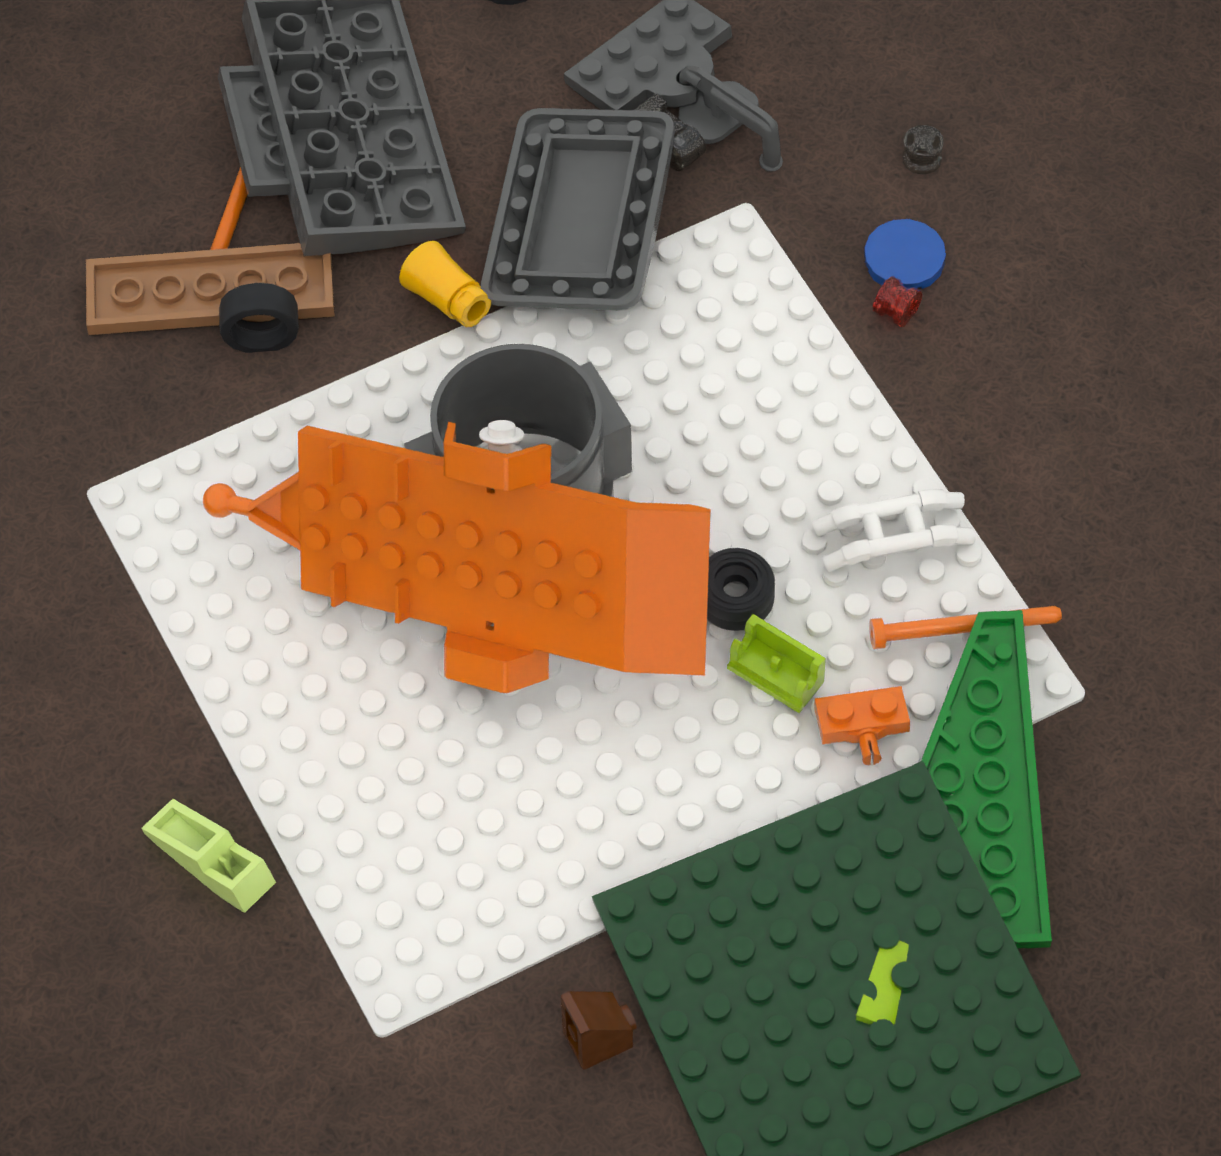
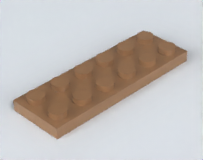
[86,243,335,335]

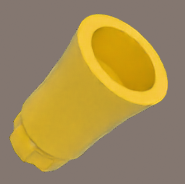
[399,241,491,327]

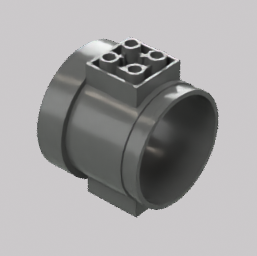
[404,344,632,497]

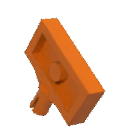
[814,686,910,765]

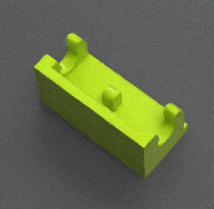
[727,614,826,713]

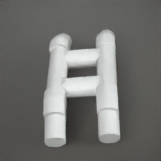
[812,489,976,572]

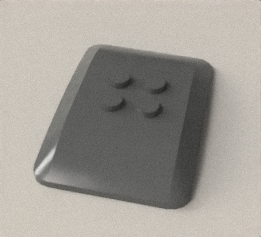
[481,108,675,311]

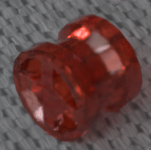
[873,276,922,327]

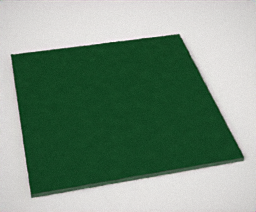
[592,761,1081,1156]

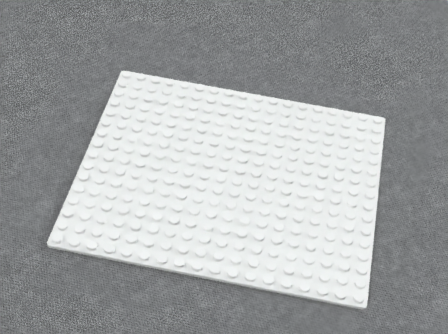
[87,203,1085,1038]

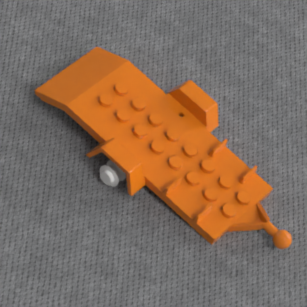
[203,420,711,693]

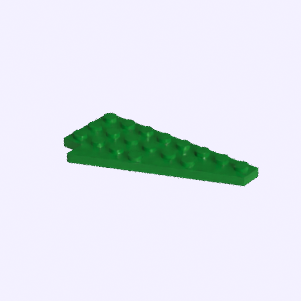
[921,610,1052,949]

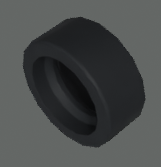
[219,283,299,353]

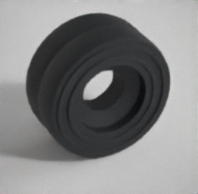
[707,548,775,631]

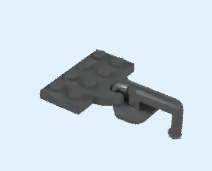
[564,0,783,171]

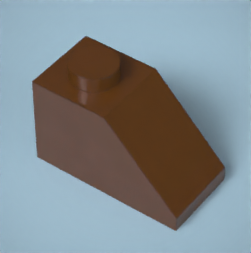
[560,991,637,1070]

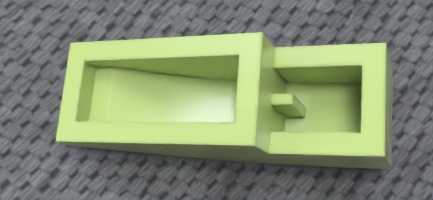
[141,799,276,913]

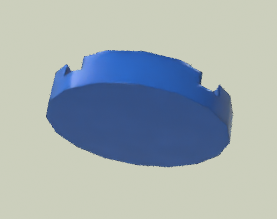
[864,219,946,292]

